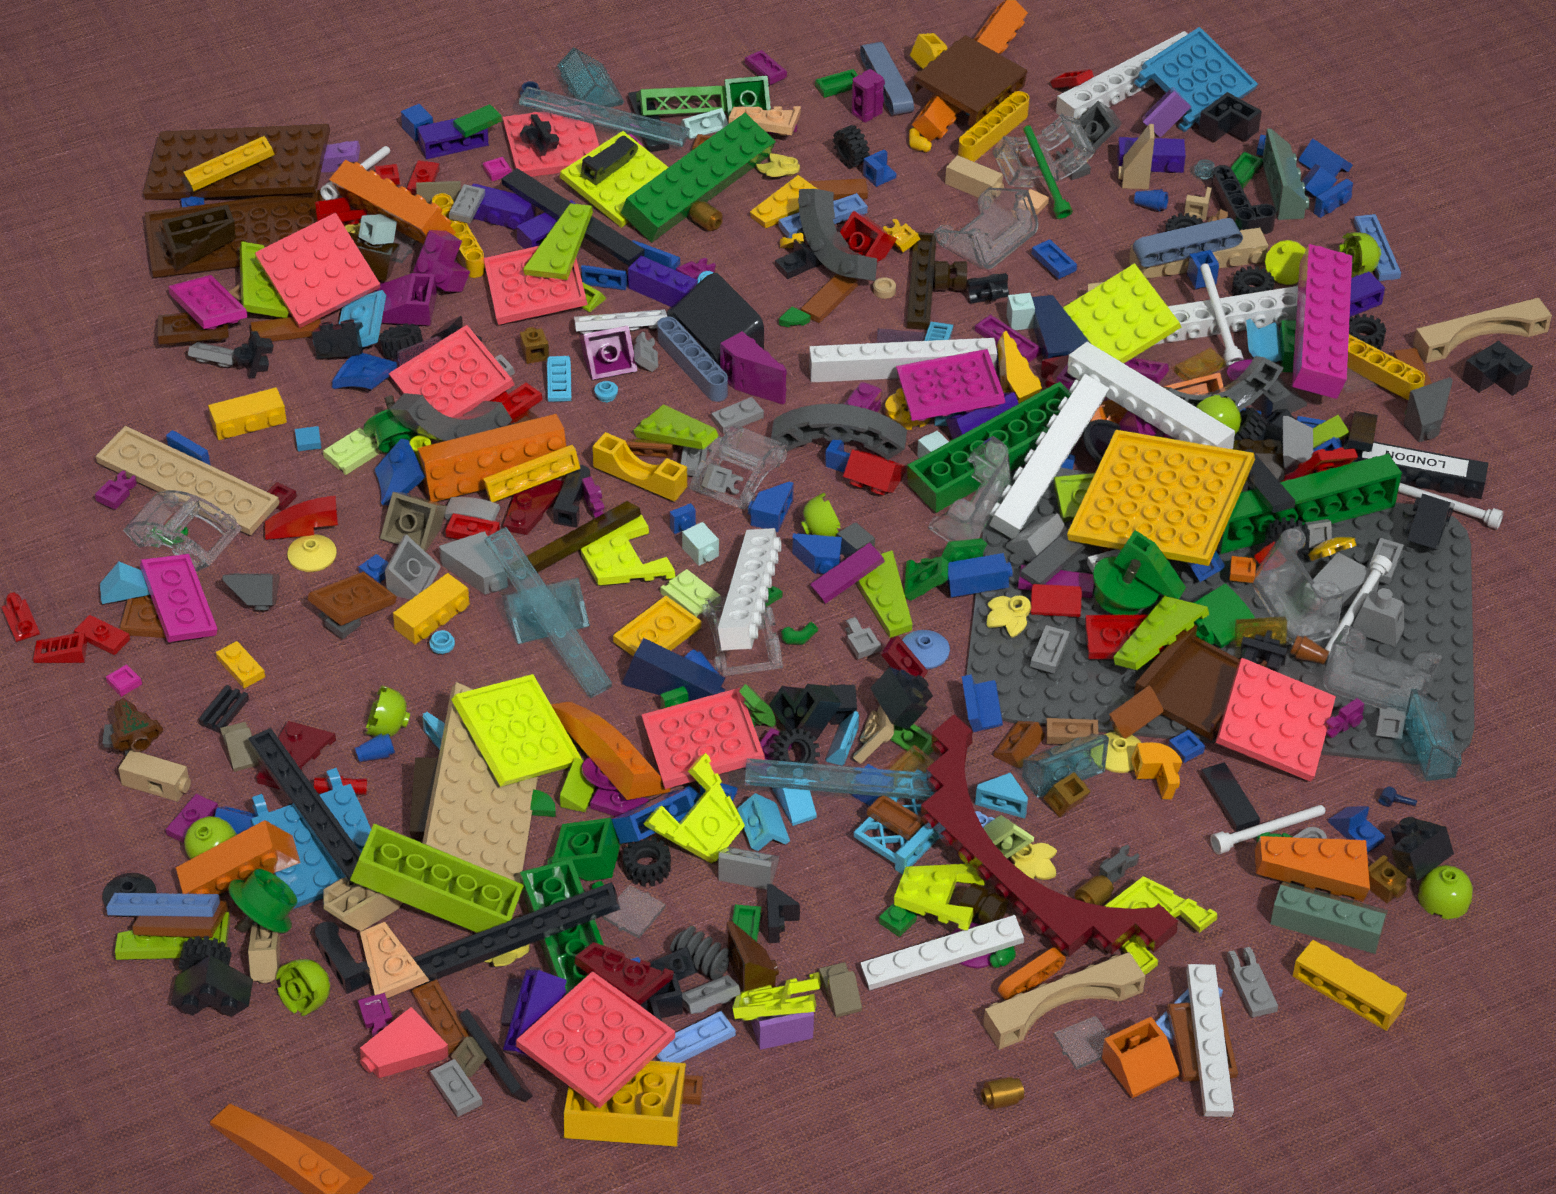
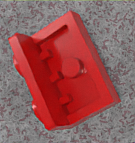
[315,197,367,225]

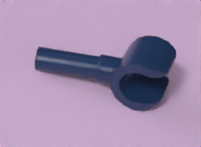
[1378,786,1417,807]

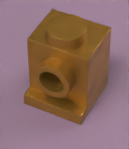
[520,327,549,364]
[1043,772,1091,818]
[1368,855,1407,903]

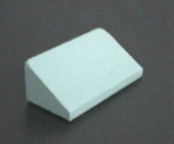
[680,108,728,140]

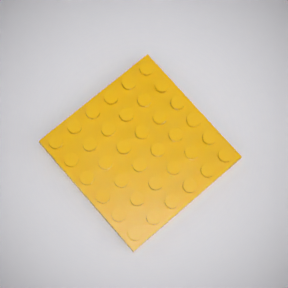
[1067,430,1255,566]

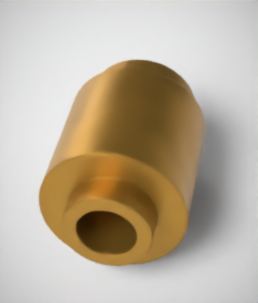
[690,201,723,231]
[1075,875,1114,905]
[980,1077,1024,1110]

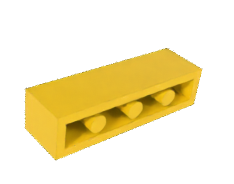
[1293,940,1407,1031]

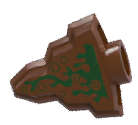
[110,698,163,752]

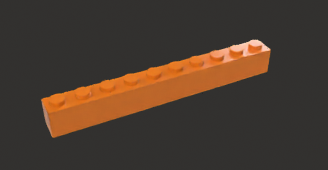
[911,0,1028,142]

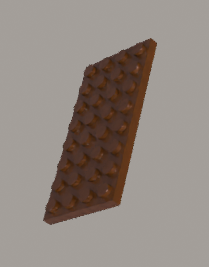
[143,124,330,200]
[144,190,324,278]

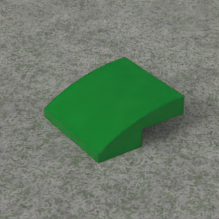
[1194,583,1258,648]

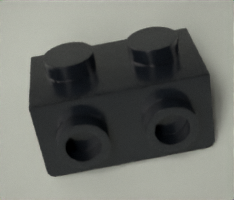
[312,319,363,359]

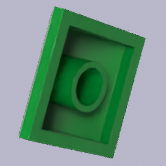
[724,76,771,121]

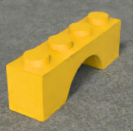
[592,432,687,502]

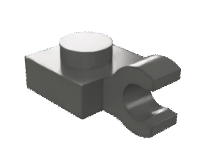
[318,608,361,639]
[1099,845,1139,884]

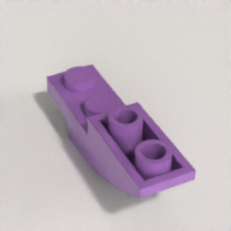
[321,141,360,172]

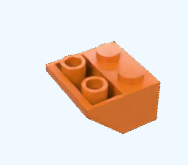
[1102,1017,1179,1098]

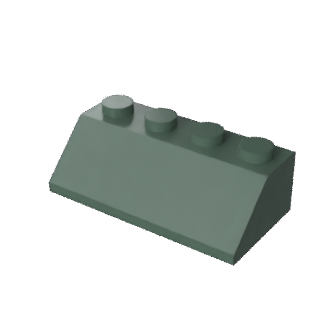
[1262,129,1309,220]
[1270,881,1388,954]

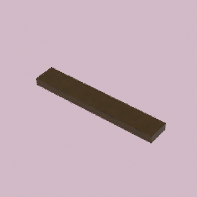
[907,232,937,330]
[507,501,642,581]

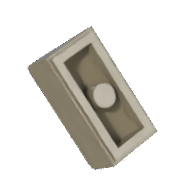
[416,181,461,204]

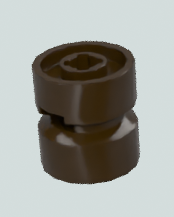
[934,261,967,291]
[959,883,1008,925]

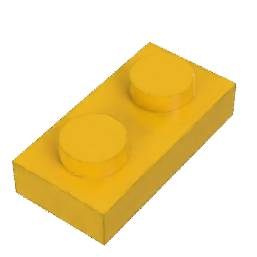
[216,641,265,689]

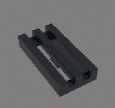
[199,685,249,733]

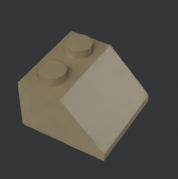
[380,492,447,552]

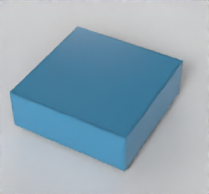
[295,426,321,451]

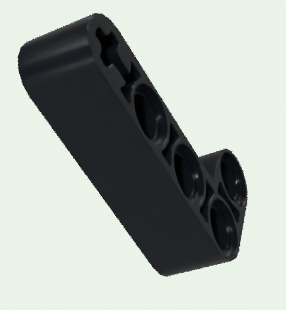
[1211,165,1277,234]

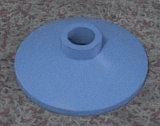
[902,630,950,669]

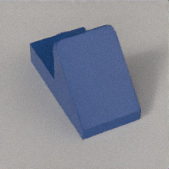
[1328,806,1385,853]

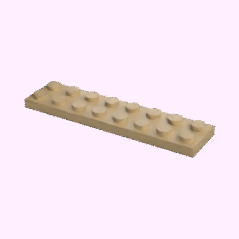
[96,426,279,535]

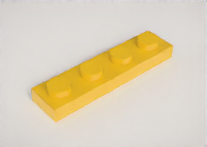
[184,136,275,191]
[483,445,580,502]

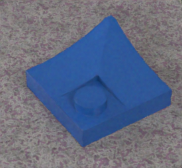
[332,353,397,389]
[374,439,425,506]

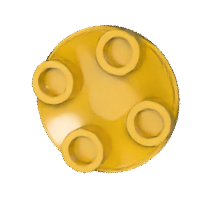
[1308,537,1356,561]

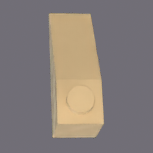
[1118,124,1155,189]
[248,922,280,983]

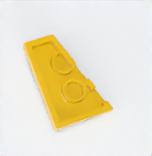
[750,175,817,228]

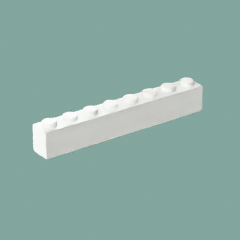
[809,338,997,383]
[1067,342,1235,449]
[990,374,1109,539]

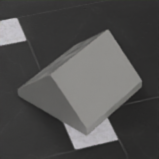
[1283,416,1313,475]
[1006,513,1067,563]
[385,534,441,600]
[718,847,779,890]

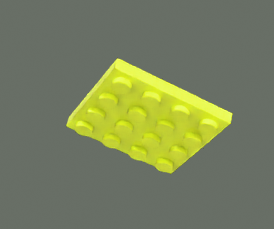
[560,131,669,228]
[1063,263,1182,364]
[451,674,582,787]

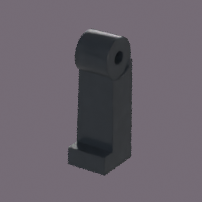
[581,136,638,186]
[553,465,590,528]
[315,921,371,994]

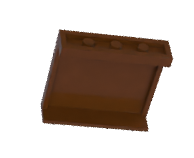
[913,35,1027,126]
[1134,625,1267,741]

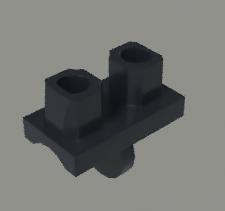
[520,114,559,156]
[967,273,1009,304]
[233,331,274,378]
[1241,630,1287,672]
[650,947,698,981]

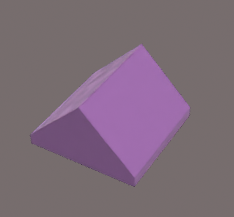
[1142,87,1191,138]
[750,1012,814,1050]

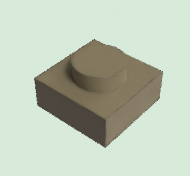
[451,1036,487,1077]

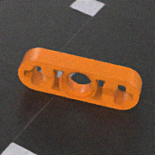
[998,948,1066,1000]

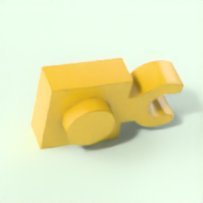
[883,219,920,252]

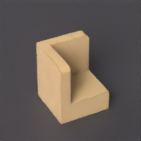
[1184,187,1212,221]

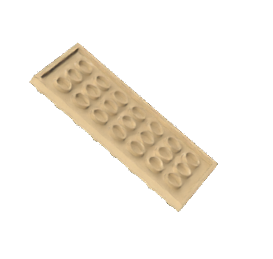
[422,682,538,883]

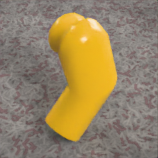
[909,128,932,152]

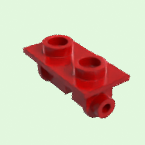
[1,592,40,642]

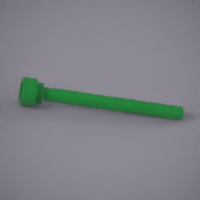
[1023,125,1073,219]

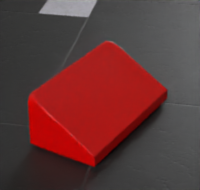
[1031,584,1082,617]

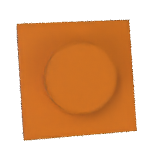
[1229,556,1256,583]

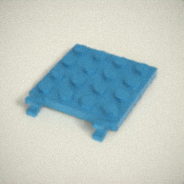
[1134,27,1258,132]
[251,768,371,909]

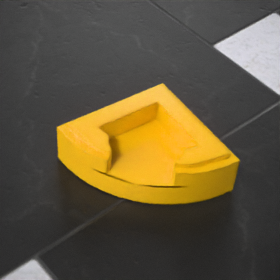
[779,233,804,248]

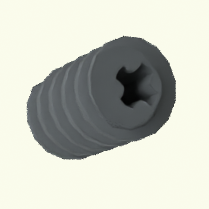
[670,925,730,980]

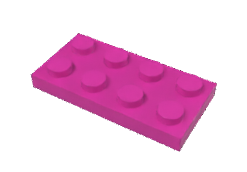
[168,275,247,329]
[140,554,218,642]

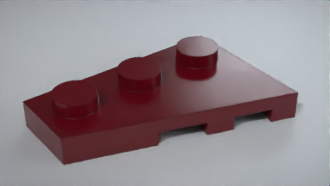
[503,479,565,535]
[256,721,336,790]
[575,942,674,1005]

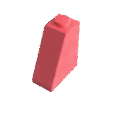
[360,1007,448,1078]

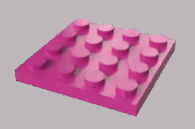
[896,349,1005,421]

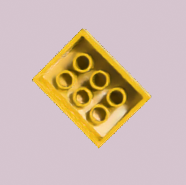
[564,1061,686,1147]

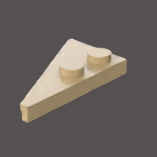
[853,699,894,764]

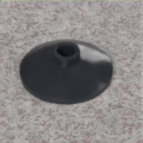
[102,873,157,917]

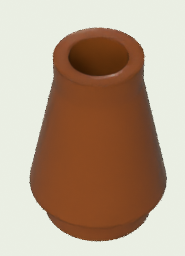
[1290,635,1329,665]

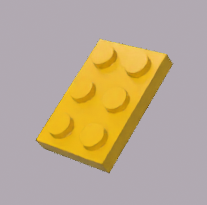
[613,596,701,657]

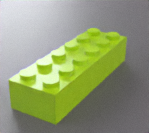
[350,824,524,933]

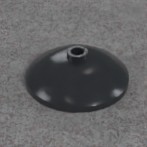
[1083,419,1121,465]

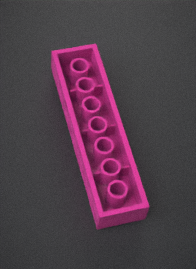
[1292,244,1352,399]

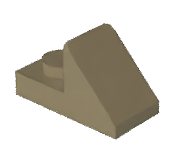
[220,722,259,772]
[819,962,862,1018]

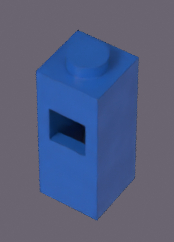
[947,553,1013,597]

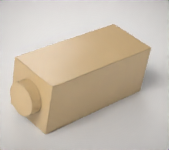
[945,155,1004,203]
[118,750,191,802]

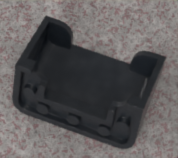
[667,272,764,366]

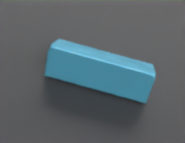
[825,711,859,766]

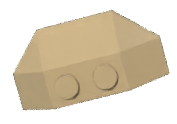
[323,878,403,931]

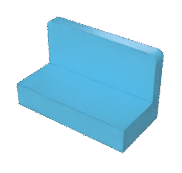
[1246,318,1282,363]
[737,793,790,851]

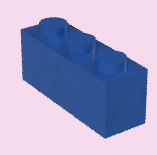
[611,788,694,844]

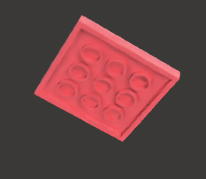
[503,106,599,177]
[255,213,380,329]
[484,246,587,325]
[389,325,514,418]
[1215,658,1336,782]
[642,688,765,789]
[516,971,675,1108]

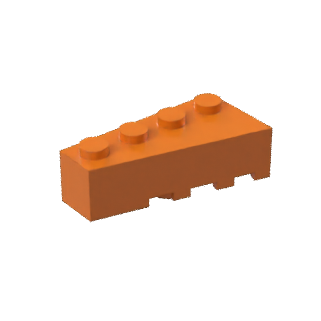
[176,820,300,895]
[1255,836,1370,902]

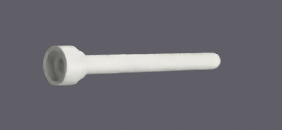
[320,146,390,200]
[1200,263,1244,366]
[1398,483,1504,529]
[1325,555,1392,655]
[1210,805,1326,855]

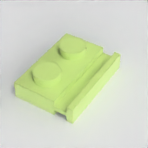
[323,428,382,475]
[661,569,721,617]

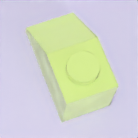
[984,815,1034,858]

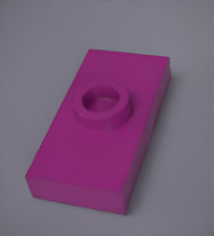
[745,50,787,85]
[1124,358,1169,384]
[590,787,649,817]
[166,794,218,843]

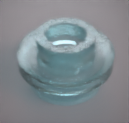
[1194,159,1215,179]

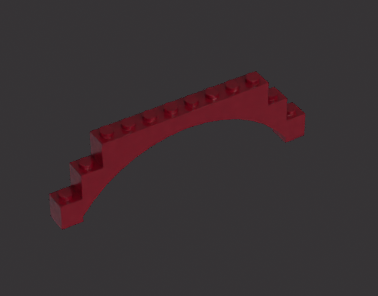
[921,714,1178,957]

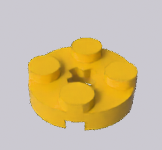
[885,388,931,430]

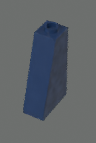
[1032,295,1091,360]
[622,638,726,702]

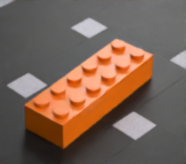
[329,160,456,245]
[417,414,567,502]

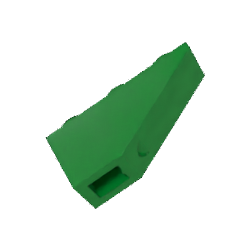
[1114,530,1186,599]

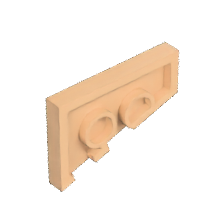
[728,106,801,135]
[360,922,429,998]

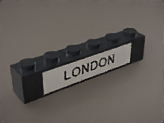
[1344,436,1489,499]

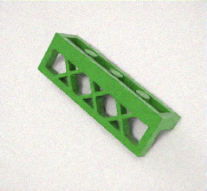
[636,86,727,116]

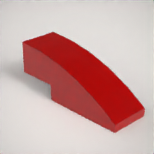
[265,495,338,539]

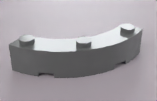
[798,189,877,281]
[1162,356,1283,411]
[390,393,512,442]
[771,404,907,459]

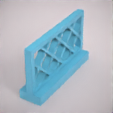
[854,769,940,875]

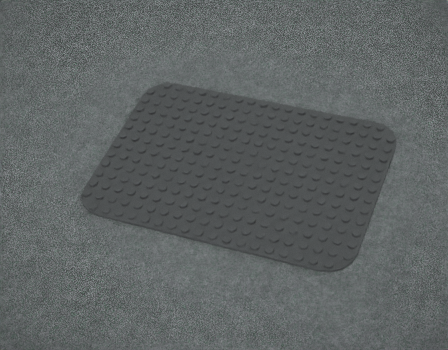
[967,467,1475,765]

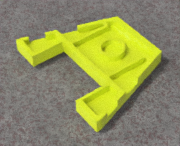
[581,515,675,585]
[643,753,745,863]
[894,864,986,931]
[1105,876,1217,975]
[733,972,821,1021]

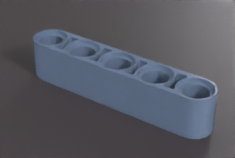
[860,41,914,116]
[1132,218,1243,267]
[657,317,728,402]

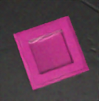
[483,157,512,181]
[106,664,142,697]

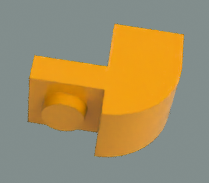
[1131,742,1182,799]

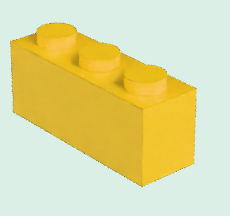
[208,387,287,441]
[393,573,470,645]

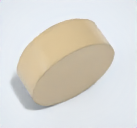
[873,278,896,299]

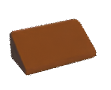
[625,439,674,458]
[1109,685,1163,739]
[993,721,1045,768]

